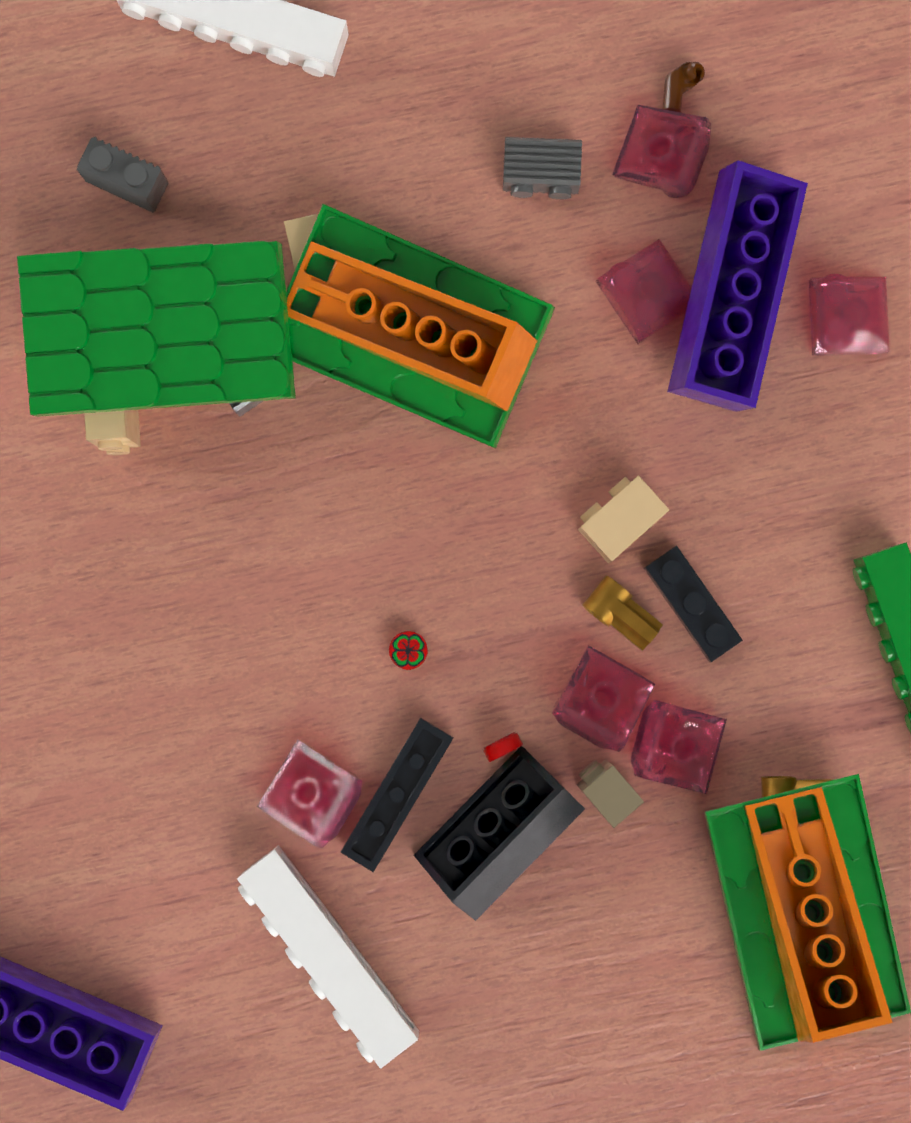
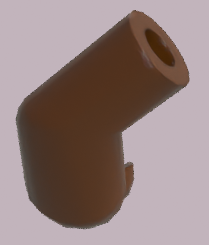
[662,62,705,114]

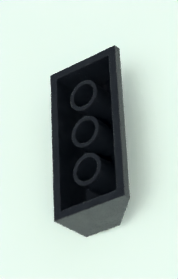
[413,746,585,921]

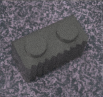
[77,137,169,213]
[503,137,582,200]

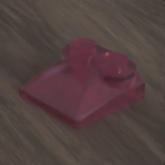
[612,105,711,198]
[596,239,692,344]
[809,274,890,356]
[552,645,655,752]
[631,700,727,794]
[257,740,362,848]

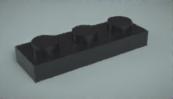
[644,546,743,662]

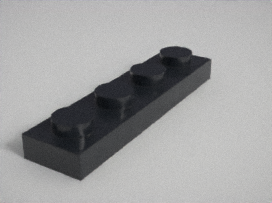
[340,718,454,873]

